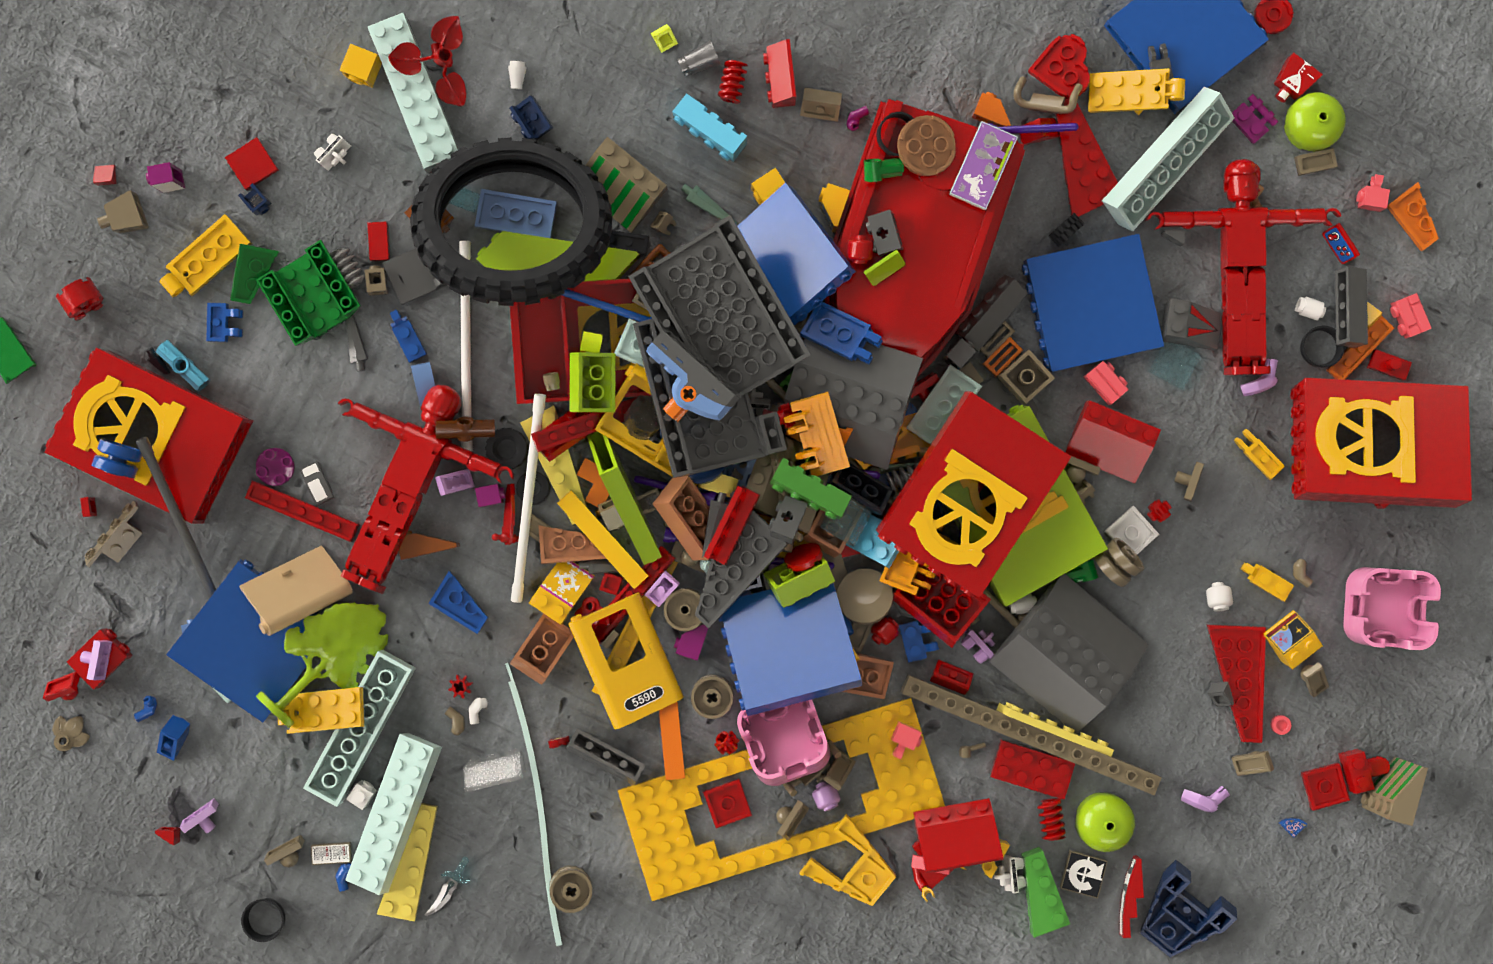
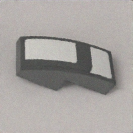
[300,461,335,506]

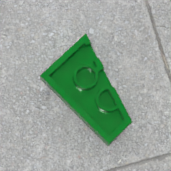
[230,243,279,304]

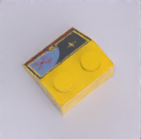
[818,183,850,233]
[1263,610,1323,670]

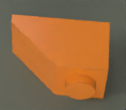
[972,92,1011,127]

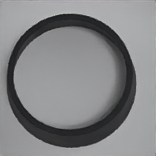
[876,112,914,156]
[1300,325,1345,367]
[241,898,285,942]

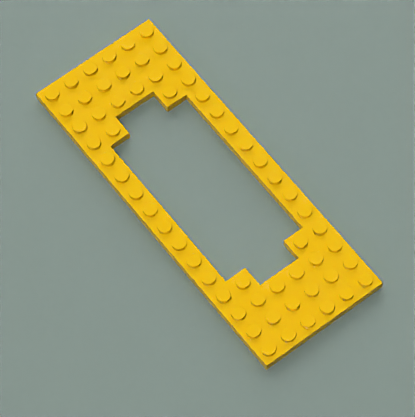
[618,697,945,901]

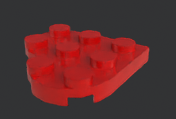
[1028,34,1090,99]

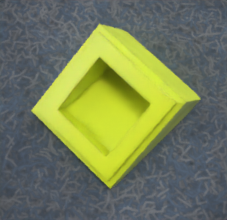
[651,24,678,53]
[580,331,603,353]

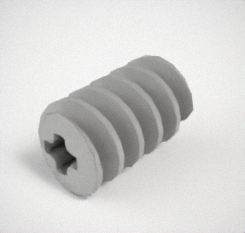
[330,248,365,290]

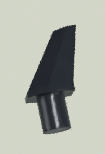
[146,347,170,374]

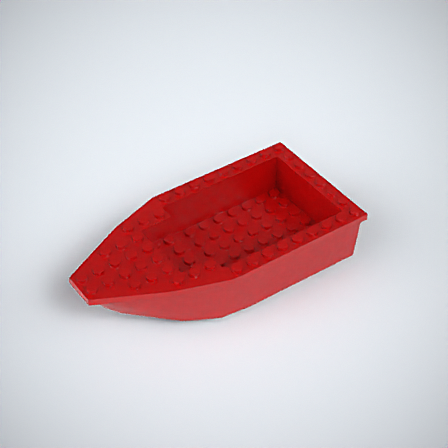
[825,99,1025,376]

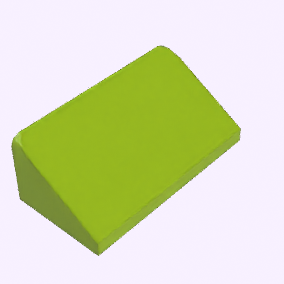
[864,250,906,286]

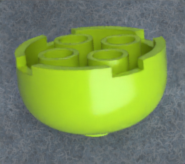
[1284,92,1346,152]
[1075,792,1135,852]

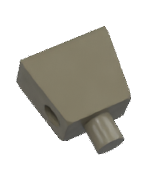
[97,190,149,233]

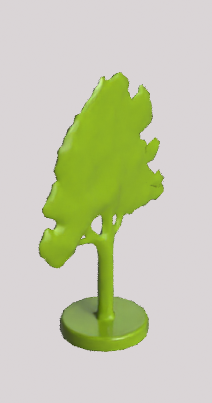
[256,602,389,728]

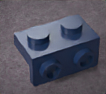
[509,95,553,140]

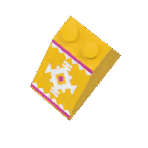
[529,562,595,625]

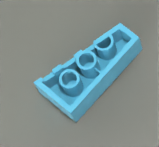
[672,93,747,162]

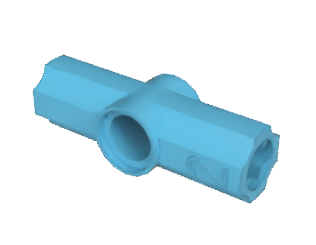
[156,340,210,392]

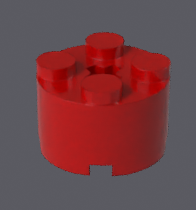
[56,277,104,321]

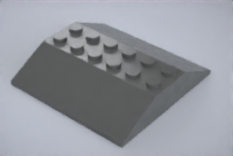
[781,338,923,470]
[989,574,1148,733]

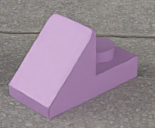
[645,570,680,607]

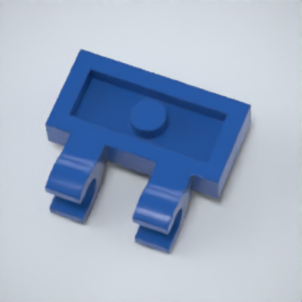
[206,303,243,342]
[899,620,939,663]

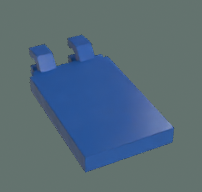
[800,302,883,364]

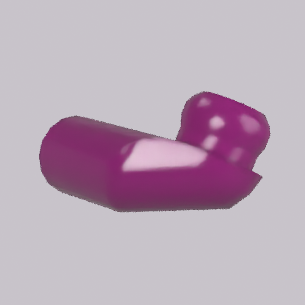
[846,106,869,131]

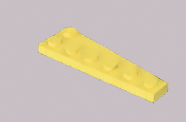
[520,406,587,525]
[996,702,1114,757]
[377,803,438,921]

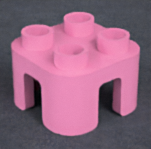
[1344,567,1441,650]
[737,700,830,786]

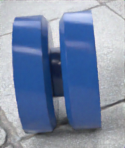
[91,439,142,478]

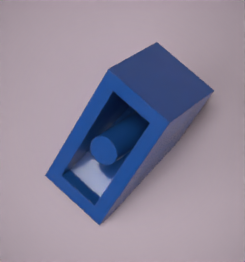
[157,715,190,761]

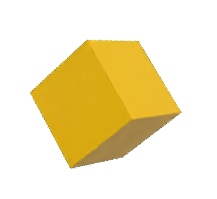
[340,44,382,88]
[751,168,785,205]

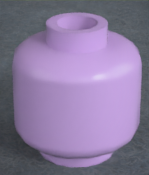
[812,781,840,812]

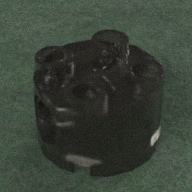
[624,395,661,440]

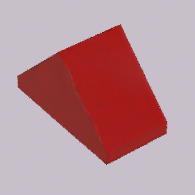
[1019,118,1059,145]

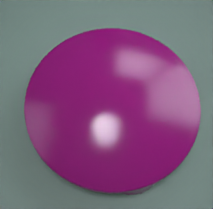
[256,448,295,486]

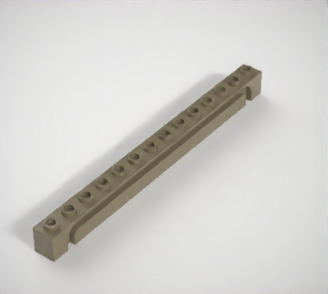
[900,674,1162,796]

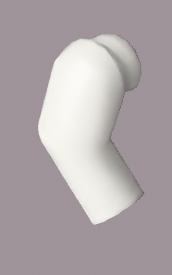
[469,697,488,724]

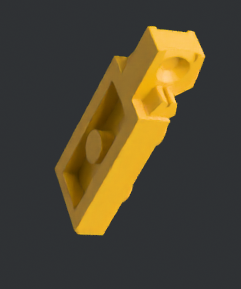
[1240,563,1294,602]

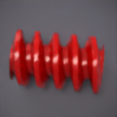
[718,60,748,104]
[1037,798,1066,841]

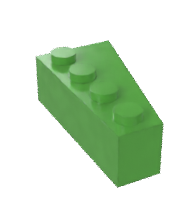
[769,458,852,520]
[1021,847,1070,938]

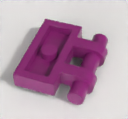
[1232,94,1279,144]

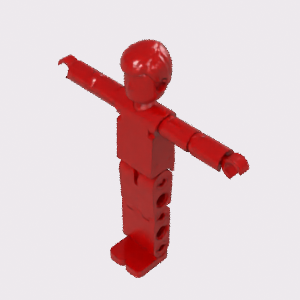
[1145,159,1341,375]
[338,385,514,594]

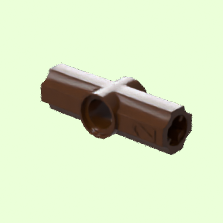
[436,416,495,442]

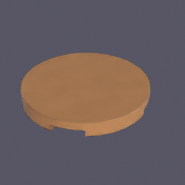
[897,115,956,176]

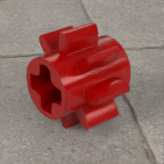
[775,403,798,429]
[1147,499,1172,523]
[448,674,473,699]
[714,731,740,755]

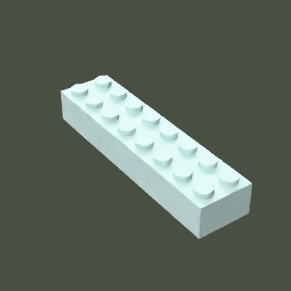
[368,13,459,173]
[1102,87,1234,231]
[303,650,416,807]
[346,733,442,895]

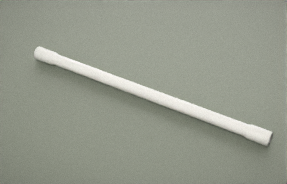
[459,241,473,451]
[511,394,546,603]

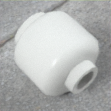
[1206,582,1233,612]

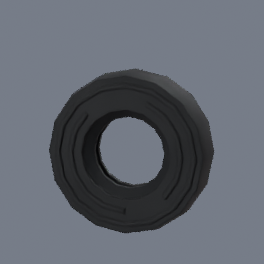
[516,471,551,505]

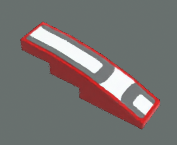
[1119,855,1144,938]

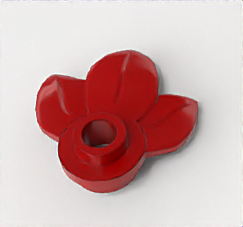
[574,597,610,632]

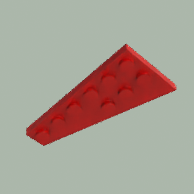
[1055,98,1118,217]
[1206,624,1266,743]

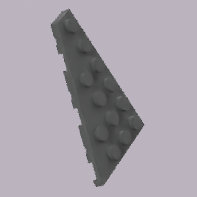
[695,491,789,629]

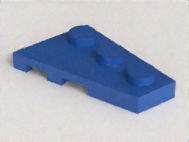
[428,571,489,634]

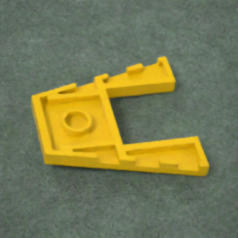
[799,814,896,906]

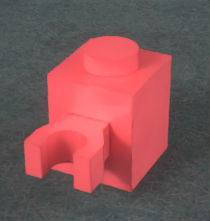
[1356,174,1390,212]
[891,721,923,759]

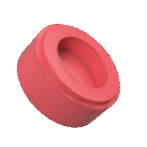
[1270,715,1292,735]

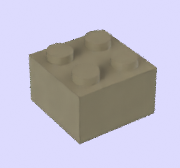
[997,350,1055,405]

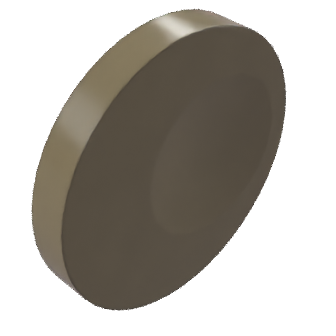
[837,569,893,625]

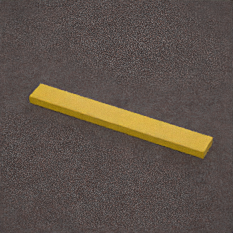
[592,561,678,695]

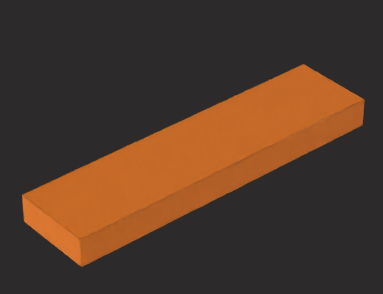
[1326,316,1394,380]
[659,701,685,781]

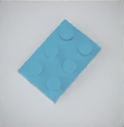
[846,511,899,569]

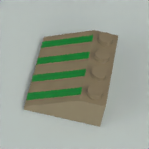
[585,137,668,233]
[1361,757,1428,826]

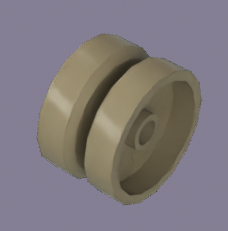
[1094,538,1144,587]
[664,588,702,631]
[691,674,733,719]
[549,866,592,913]

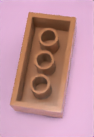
[653,476,710,560]

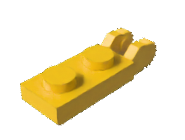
[1234,429,1285,480]

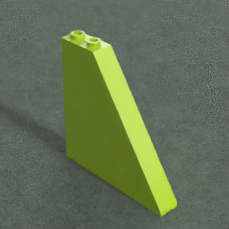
[476,231,640,281]
[587,431,662,565]

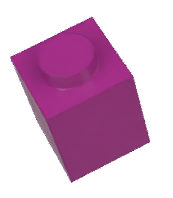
[475,484,506,507]

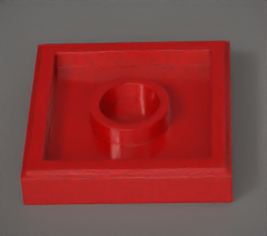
[225,137,279,190]
[1301,763,1350,811]
[703,779,752,828]

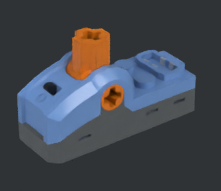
[646,329,742,422]

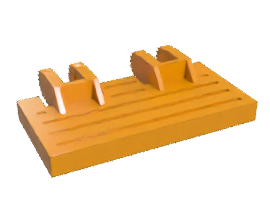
[784,392,850,476]
[879,519,950,596]

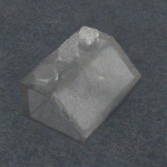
[463,749,527,793]

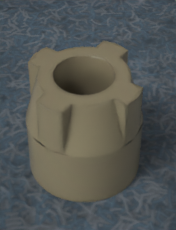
[543,372,560,391]

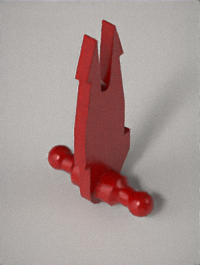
[492,483,519,545]

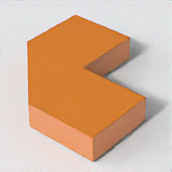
[577,458,609,507]

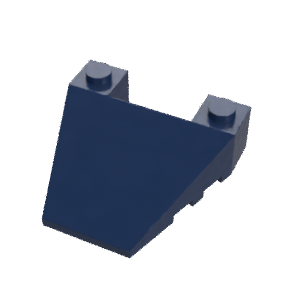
[1140,860,1237,957]

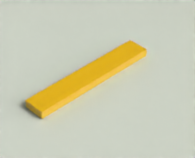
[557,490,649,589]

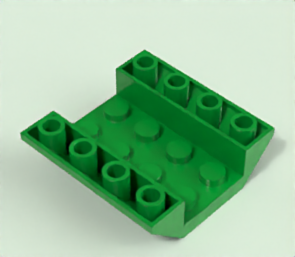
[256,240,361,346]

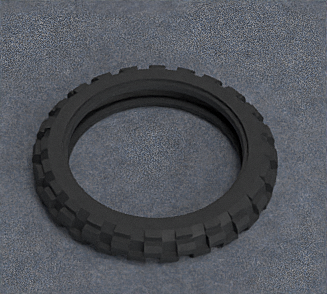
[410,137,612,306]

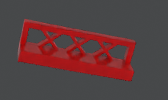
[703,486,760,565]

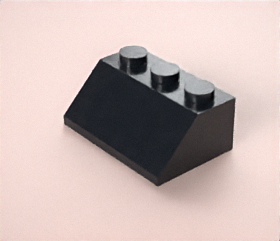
[828,463,893,515]

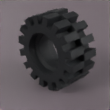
[1049,212,1084,247]

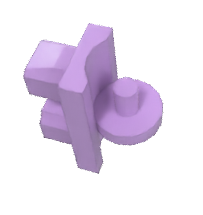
[960,629,995,664]

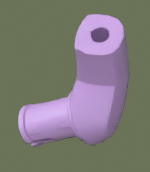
[1241,359,1278,396]
[1181,786,1230,813]

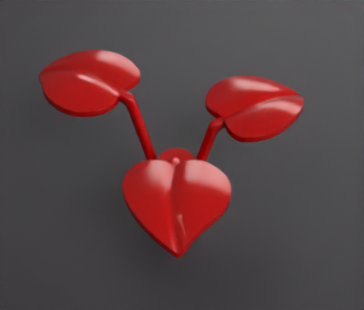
[388,16,466,107]

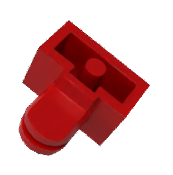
[1338,749,1390,794]

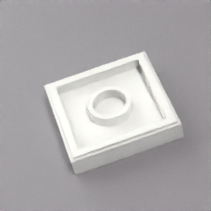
[1104,506,1159,554]

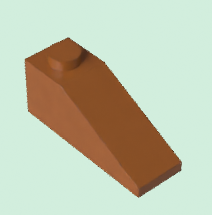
[399,530,460,560]

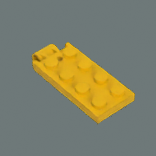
[1088,69,1185,113]
[160,214,252,297]
[278,687,364,734]

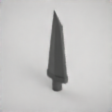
[346,315,368,372]
[702,492,729,558]
[579,559,642,574]

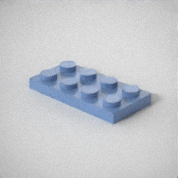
[475,189,557,238]

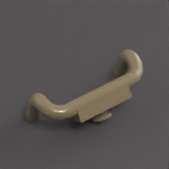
[1013,77,1083,114]
[782,740,841,796]

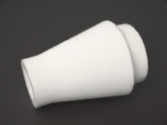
[508,61,527,90]

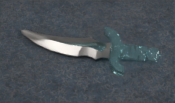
[425,857,470,916]

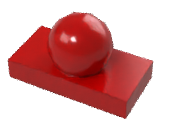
[43,671,80,702]

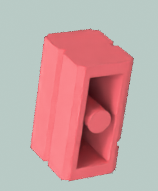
[1390,293,1432,339]
[1083,360,1129,405]

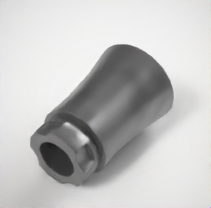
[677,40,721,77]

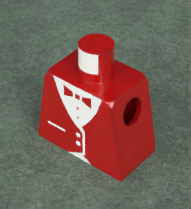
[1274,53,1323,103]

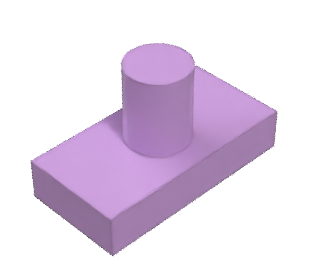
[435,469,475,496]
[80,640,112,680]
[179,798,219,833]

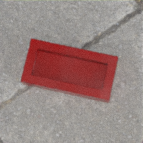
[367,221,390,262]

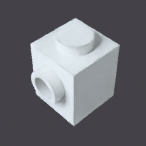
[346,780,378,810]

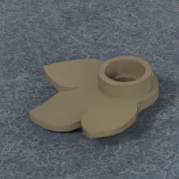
[52,716,90,752]

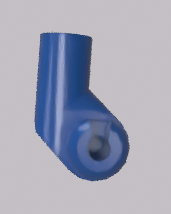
[134,696,157,722]
[336,863,351,892]

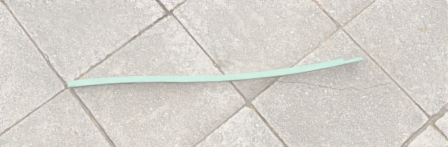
[505,663,562,946]

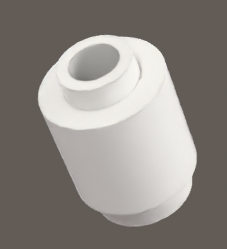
[1295,297,1326,321]
[1009,593,1037,615]

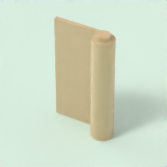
[239,545,352,636]

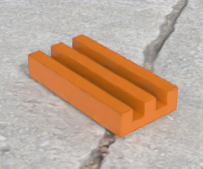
[982,337,1023,378]

